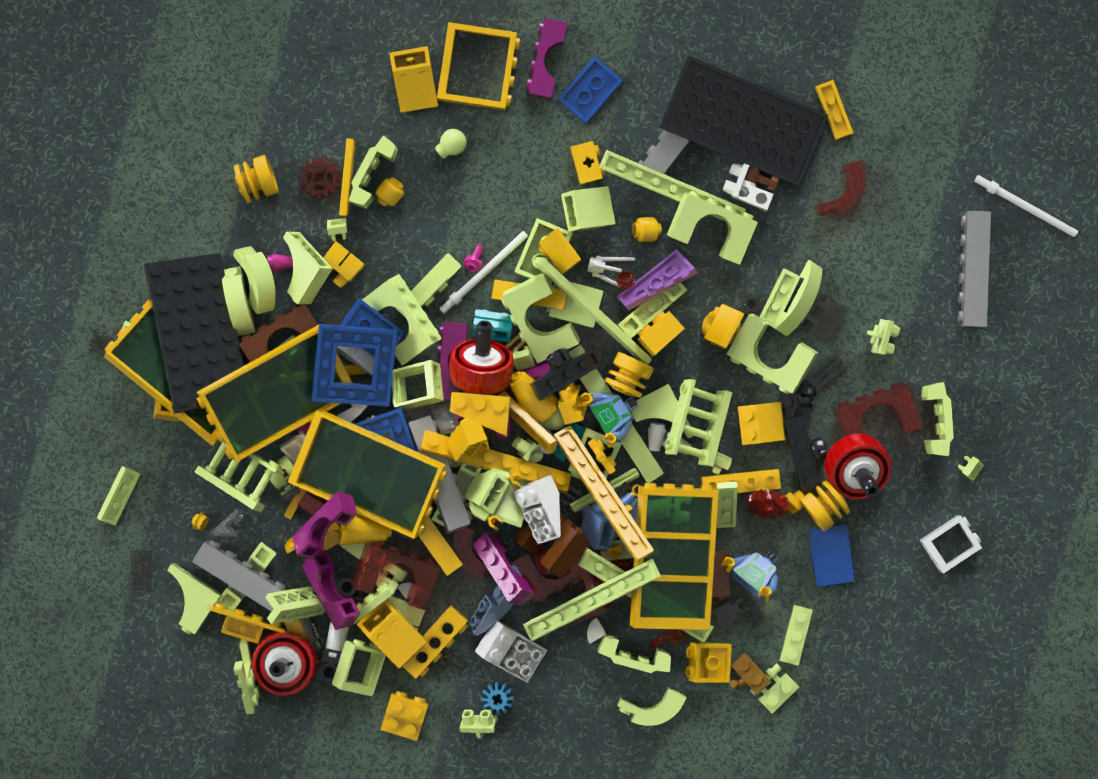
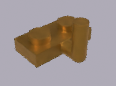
[730,653,771,695]

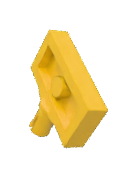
[587,438,617,475]

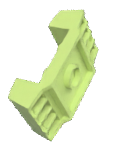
[348,136,398,209]
[921,382,954,456]
[598,635,671,673]

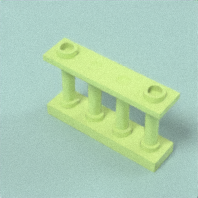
[665,379,732,467]
[195,433,285,512]

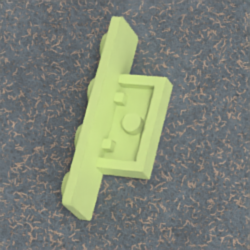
[396,253,461,319]

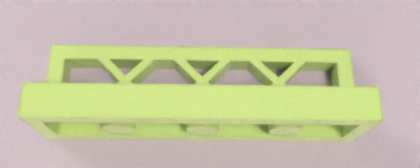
[265,586,325,624]

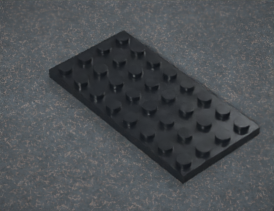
[659,56,828,187]
[144,253,250,414]

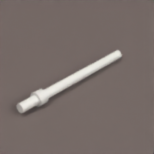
[974,175,1078,237]
[439,231,528,314]

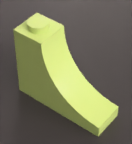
[283,232,333,305]
[629,384,693,439]
[167,563,222,635]

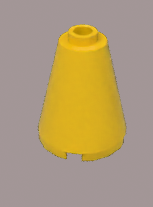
[510,371,559,422]
[338,514,392,545]

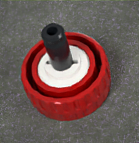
[449,320,514,395]
[824,434,892,500]
[252,631,318,696]

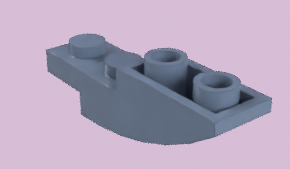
[468,565,522,636]

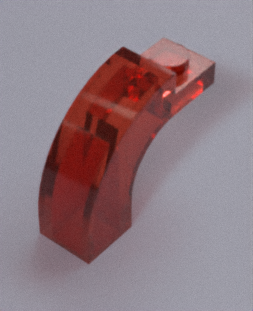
[814,159,866,216]
[453,528,492,580]

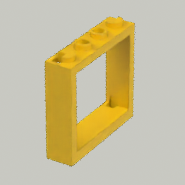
[437,22,520,111]

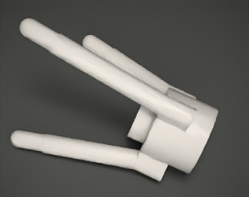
[588,256,635,289]

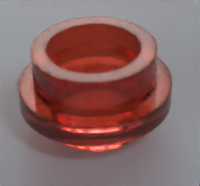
[616,270,636,289]

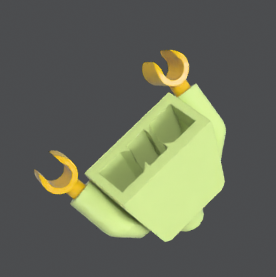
[465,468,524,530]

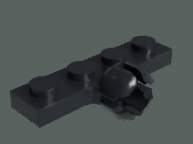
[530,347,603,401]
[778,354,816,432]
[783,414,828,493]

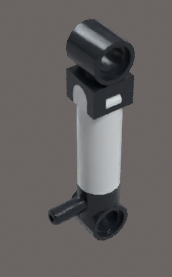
[319,577,366,682]

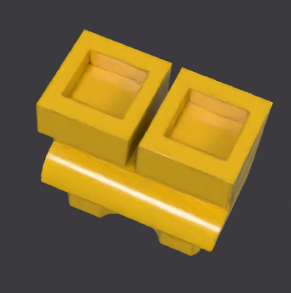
[324,241,365,288]
[558,382,588,425]

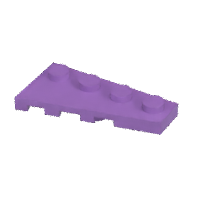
[617,249,698,311]

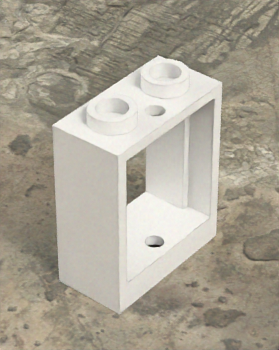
[919,515,982,573]

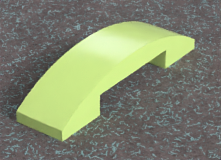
[773,260,822,336]
[618,283,687,338]
[215,542,277,611]

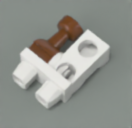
[723,163,779,212]

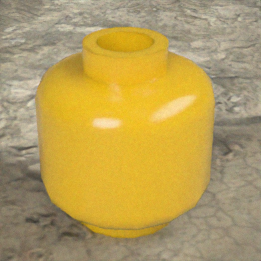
[376,177,404,207]
[632,217,662,242]

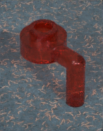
[650,629,688,647]

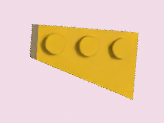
[450,392,511,436]
[447,417,490,462]

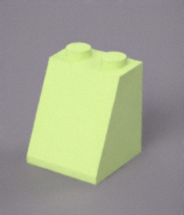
[490,480,528,528]

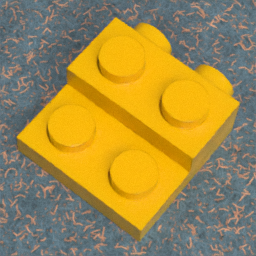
[685,642,732,683]
[381,691,429,741]

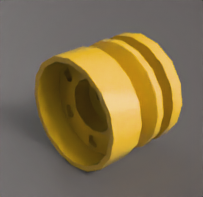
[234,155,279,203]
[604,352,654,398]
[800,480,850,532]

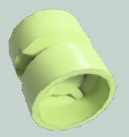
[264,455,295,490]
[373,559,408,595]

